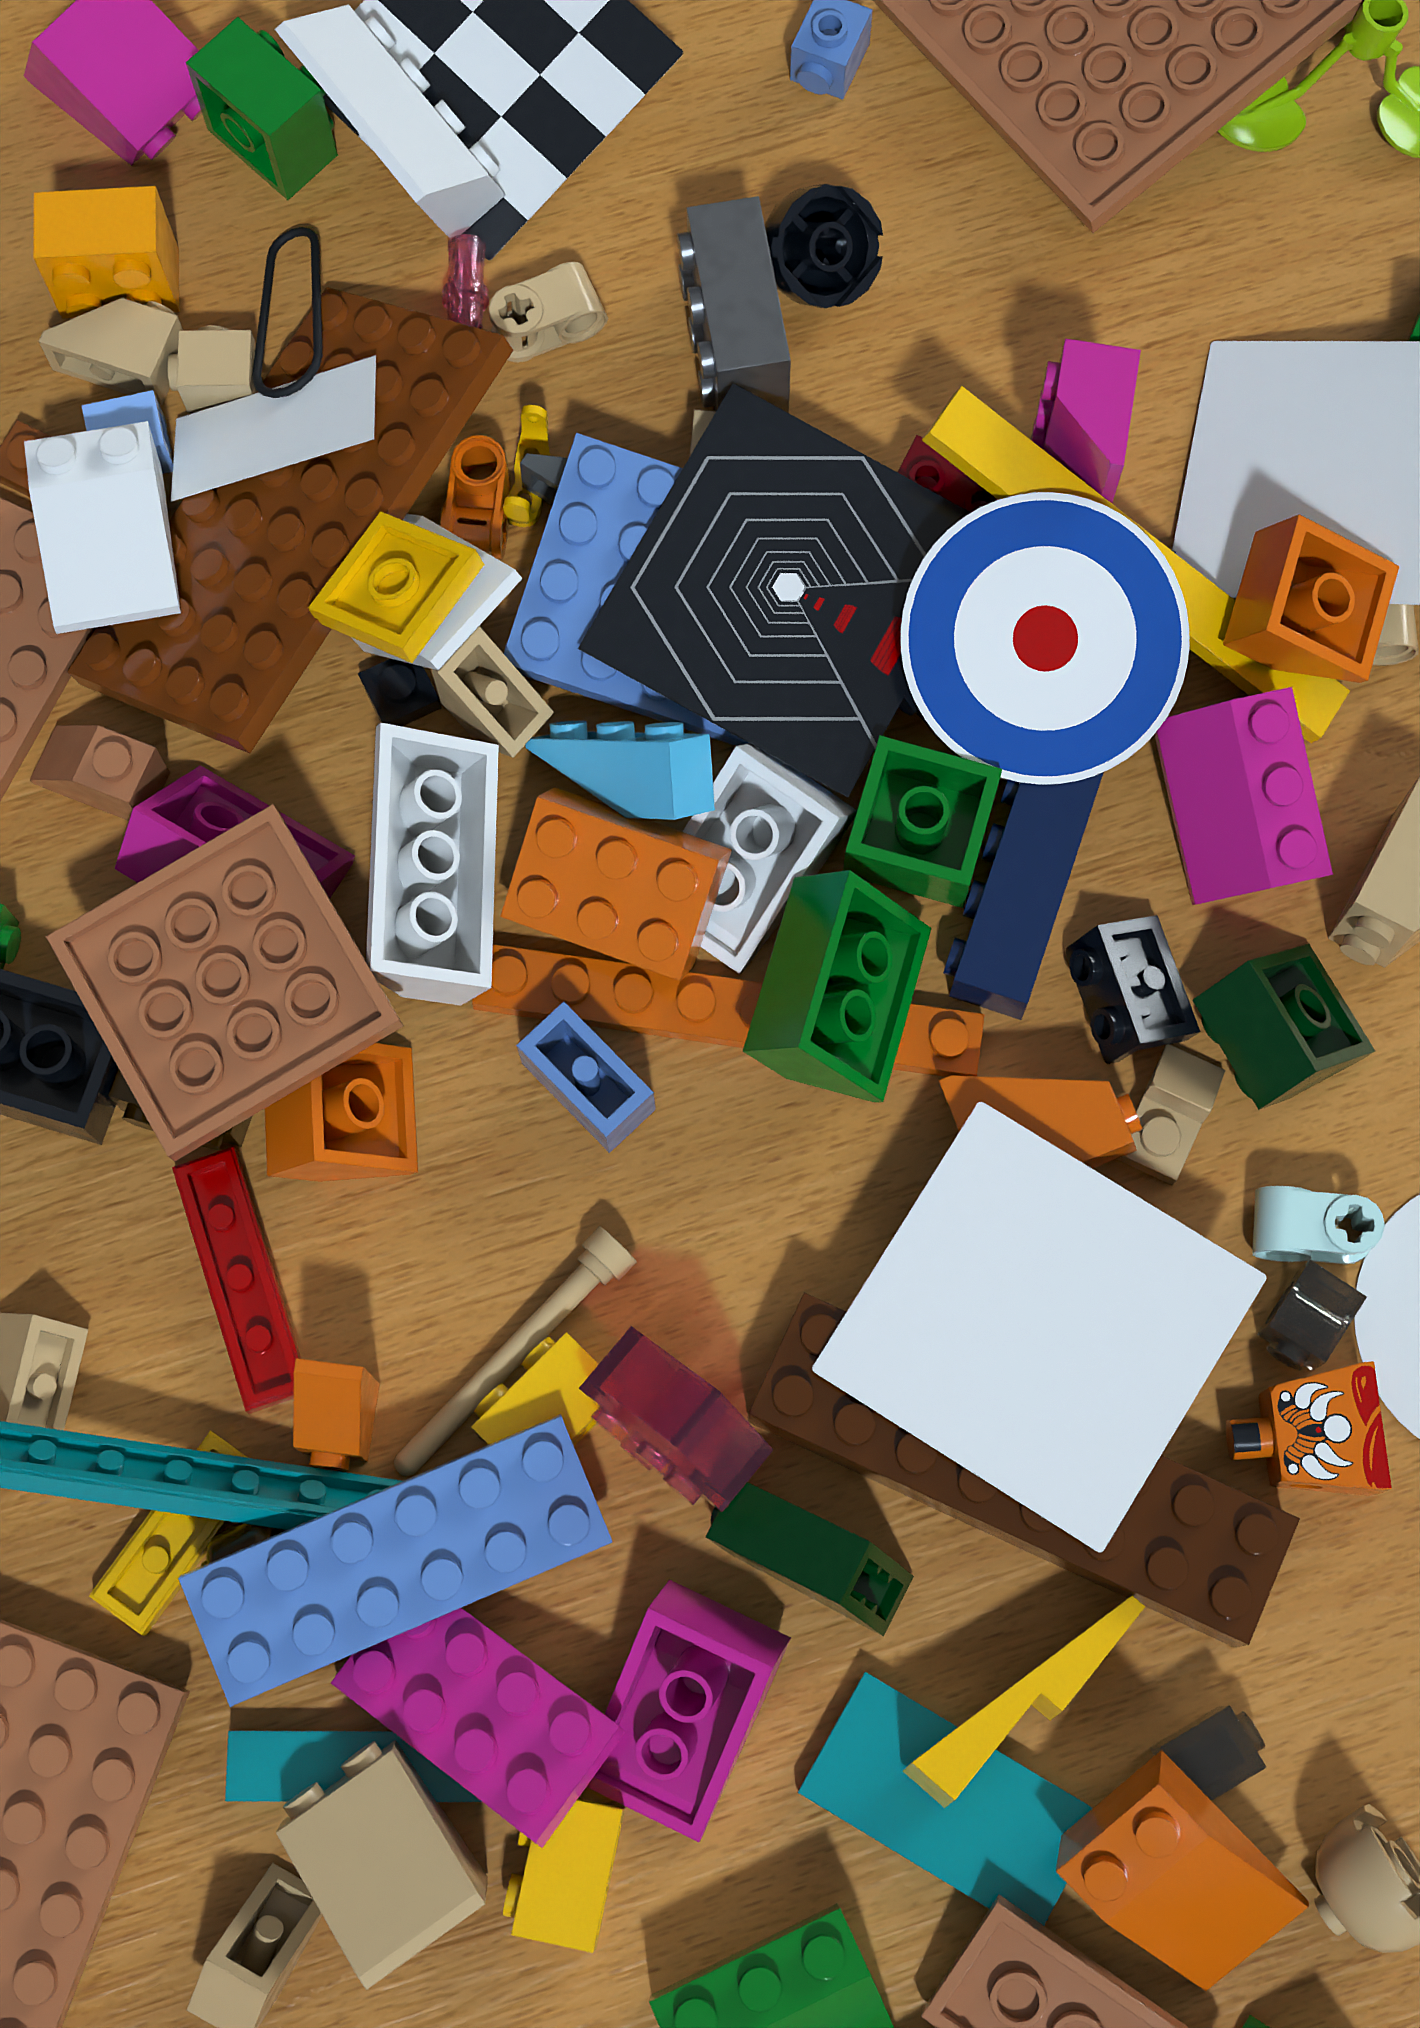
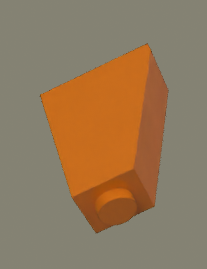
[939,1076,1143,1168]

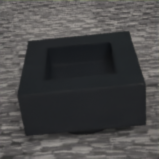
[358,658,442,727]

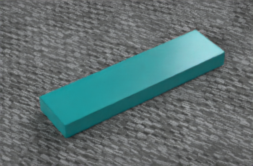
[225,1731,482,1802]

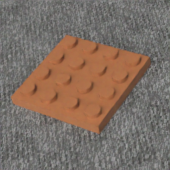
[46,804,404,1161]

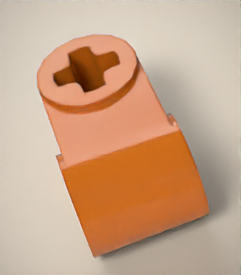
[440,435,511,560]

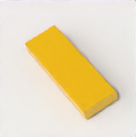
[89,1430,249,1636]

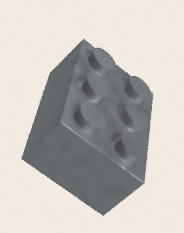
[677,196,791,413]

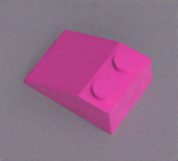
[587,1579,791,1842]

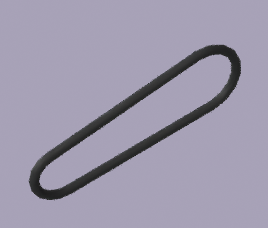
[252,227,323,398]

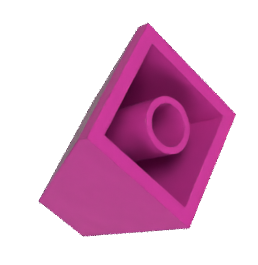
[24,0,202,166]

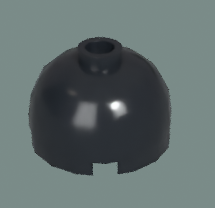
[765,184,883,308]

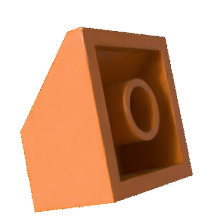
[1223,514,1399,683]
[265,1043,418,1182]

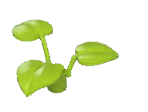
[1218,0,1420,158]

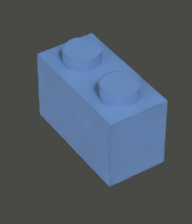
[516,1002,656,1153]

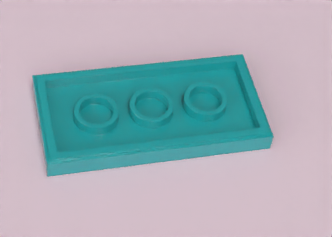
[798,1672,1093,1925]

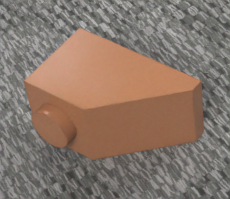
[30,725,170,821]

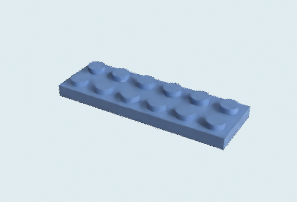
[178,1415,613,1707]

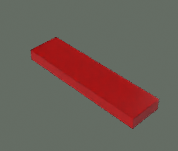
[172,1147,301,1414]

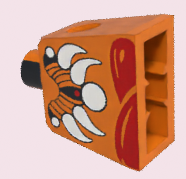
[1226,1361,1392,1496]

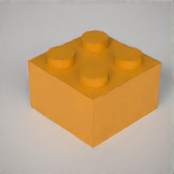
[33,186,179,319]

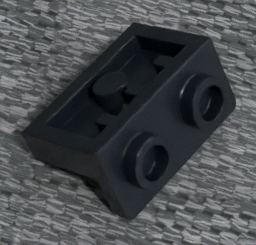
[1066,915,1201,1064]

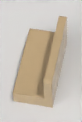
[0,1313,89,1430]

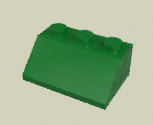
[743,870,932,1103]
[649,1904,894,2028]

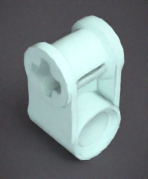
[1252,1186,1385,1265]

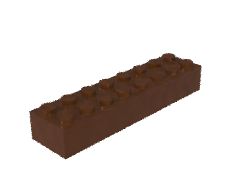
[748,1292,1300,1648]

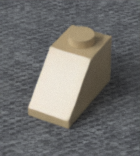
[38,298,183,406]
[431,626,554,758]
[187,1863,322,2028]

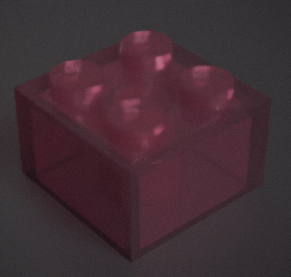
[579,1326,773,1512]

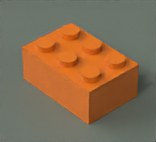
[500,787,732,981]

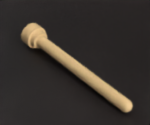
[394,1226,637,1476]

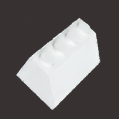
[275,5,506,242]
[366,723,499,1006]

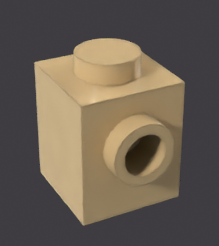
[168,325,257,414]

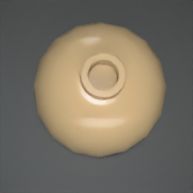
[1314,1804,1420,1953]

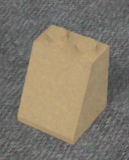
[1328,776,1420,968]
[276,1740,488,1990]

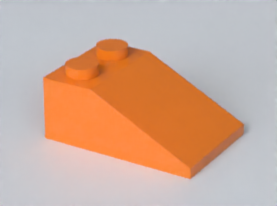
[1056,1750,1309,1991]

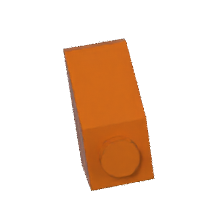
[293,1358,380,1471]

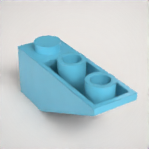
[525,720,715,820]

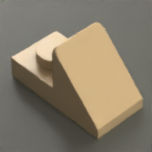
[1116,1044,1226,1186]

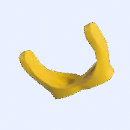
[503,405,550,527]

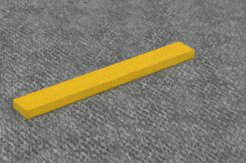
[922,386,1350,743]

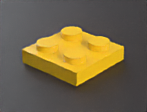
[308,511,485,663]

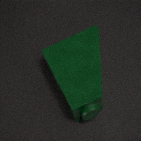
[705,1477,914,1636]

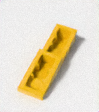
[903,1596,1145,1808]

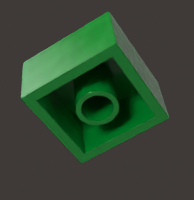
[186,17,338,200]
[843,736,1002,908]

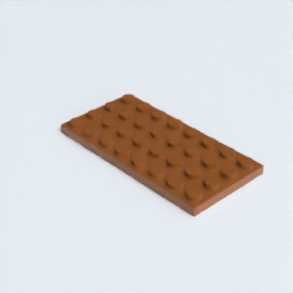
[67,287,513,753]

